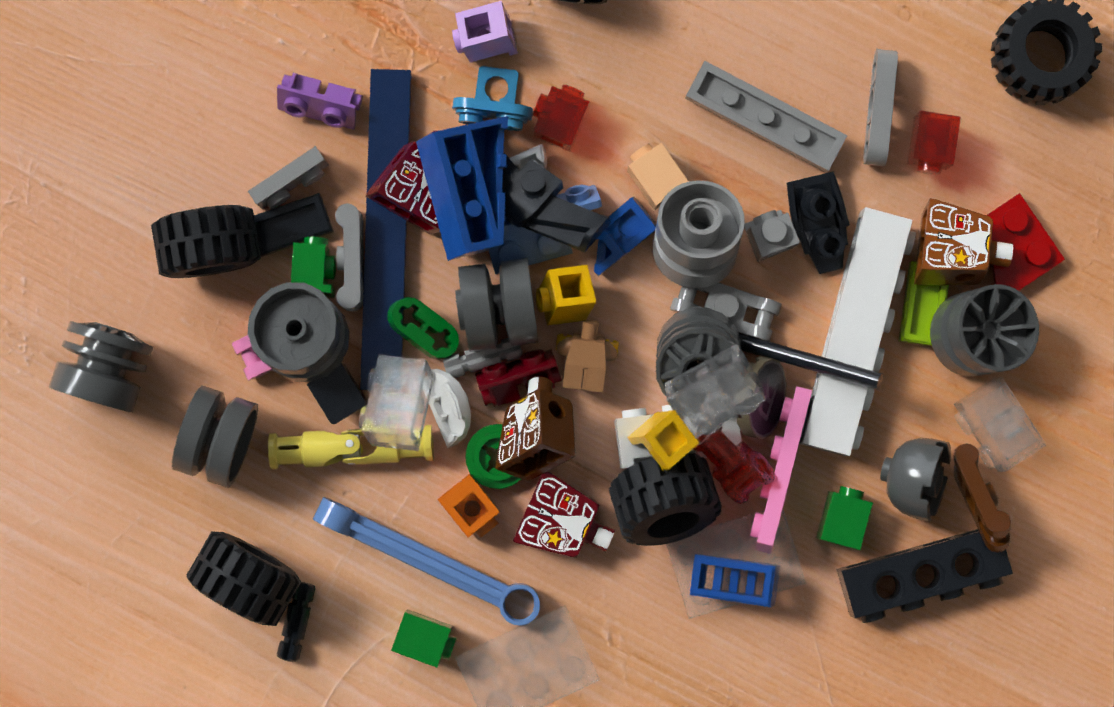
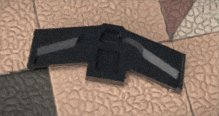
[502,152,611,252]

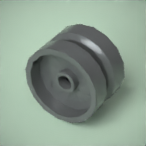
[247,282,350,382]
[172,385,258,488]

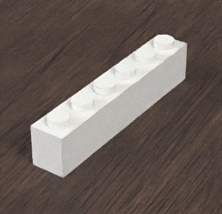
[799,207,916,456]

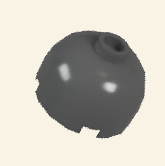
[880,438,951,522]

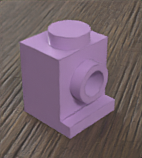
[452,1,518,62]

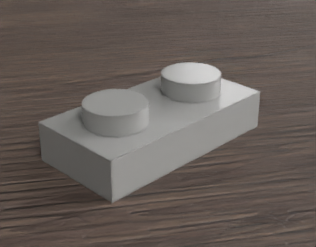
[248,146,328,209]

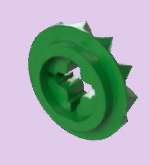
[465,424,521,489]

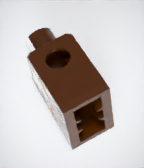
[495,377,575,481]

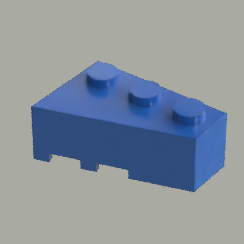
[416,116,508,261]

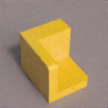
[627,410,699,470]

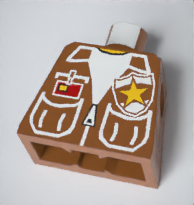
[914,198,1013,285]

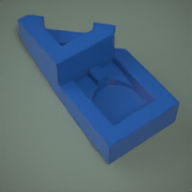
[594,197,656,276]

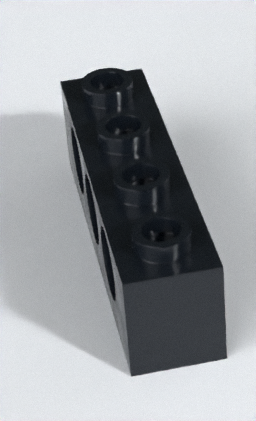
[836,529,1013,623]

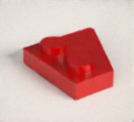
[986,193,1065,291]

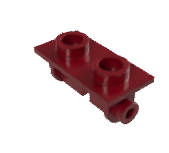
[475,349,562,407]

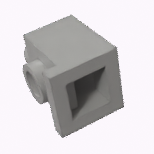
[744,210,800,262]

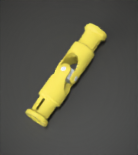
[268,425,434,469]

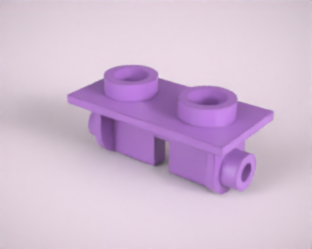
[277,73,363,130]

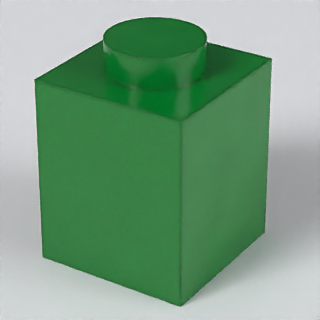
[816,486,873,550]
[391,609,457,667]

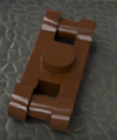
[954,444,1011,552]

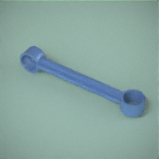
[313,497,540,625]

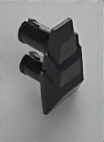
[786,171,850,274]

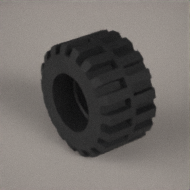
[991,0,1102,105]
[151,205,261,278]
[609,453,722,546]
[186,532,301,626]

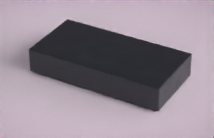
[254,193,334,257]

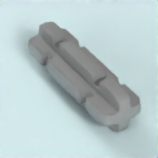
[443,338,522,378]

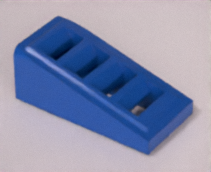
[690,554,780,607]

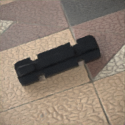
[277,582,315,662]

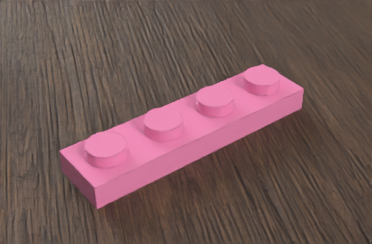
[750,386,812,554]

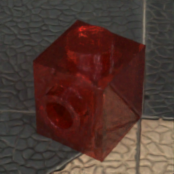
[532,85,590,152]
[907,110,961,175]

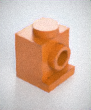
[437,474,501,538]

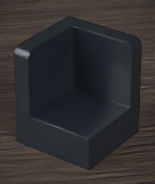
[307,363,370,424]

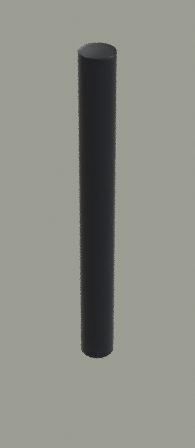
[738,333,884,390]

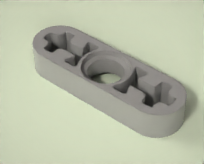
[863,49,898,166]

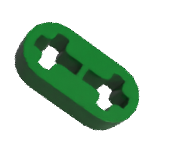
[387,297,459,359]

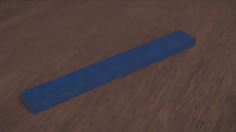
[360,69,412,391]

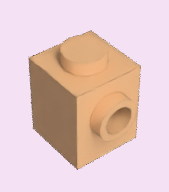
[627,143,689,210]

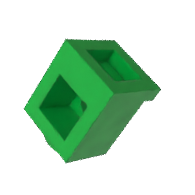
[291,237,336,299]

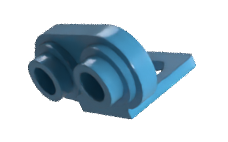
[452,66,533,131]

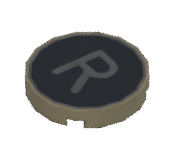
[735,356,787,439]

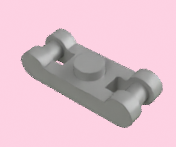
[335,203,364,312]
[670,283,782,342]

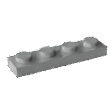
[685,61,847,173]

